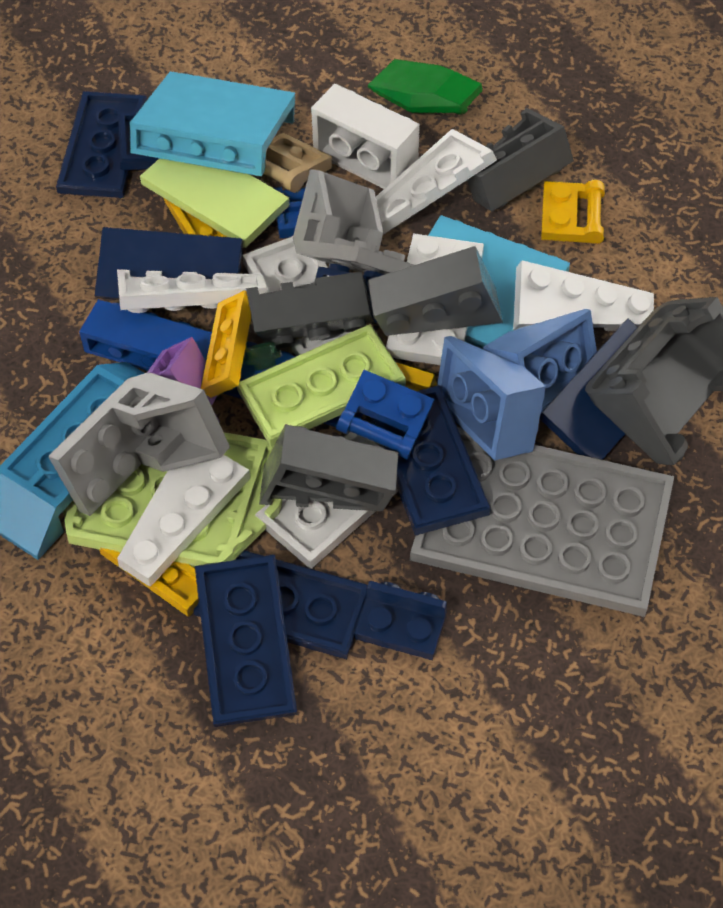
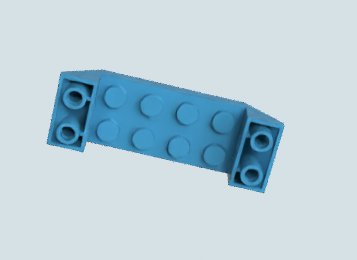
[0,362,144,560]

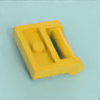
[541,180,605,244]

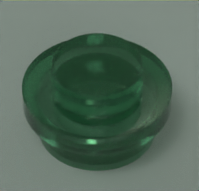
[244,341,282,370]

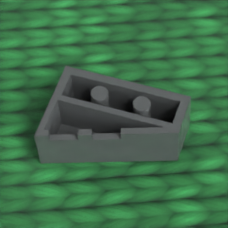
[467,108,574,212]
[368,246,503,336]
[246,272,374,349]
[259,424,398,511]

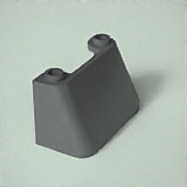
[585,297,723,465]

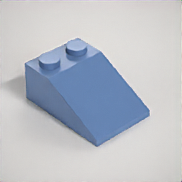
[483,309,597,412]
[437,336,546,461]

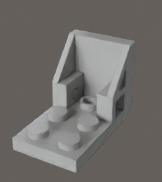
[293,170,414,275]
[48,372,230,516]

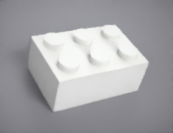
[311,83,420,189]

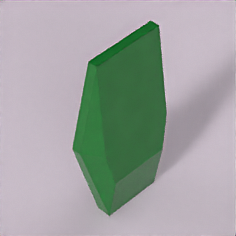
[368,59,483,115]

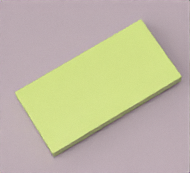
[140,158,290,248]
[237,324,406,447]

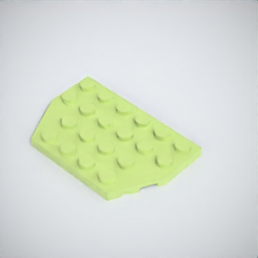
[63,432,282,568]

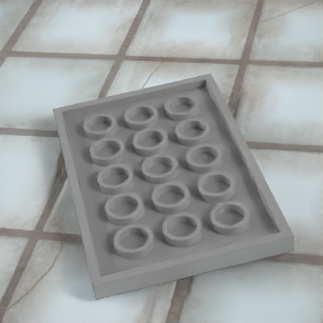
[410,427,674,617]

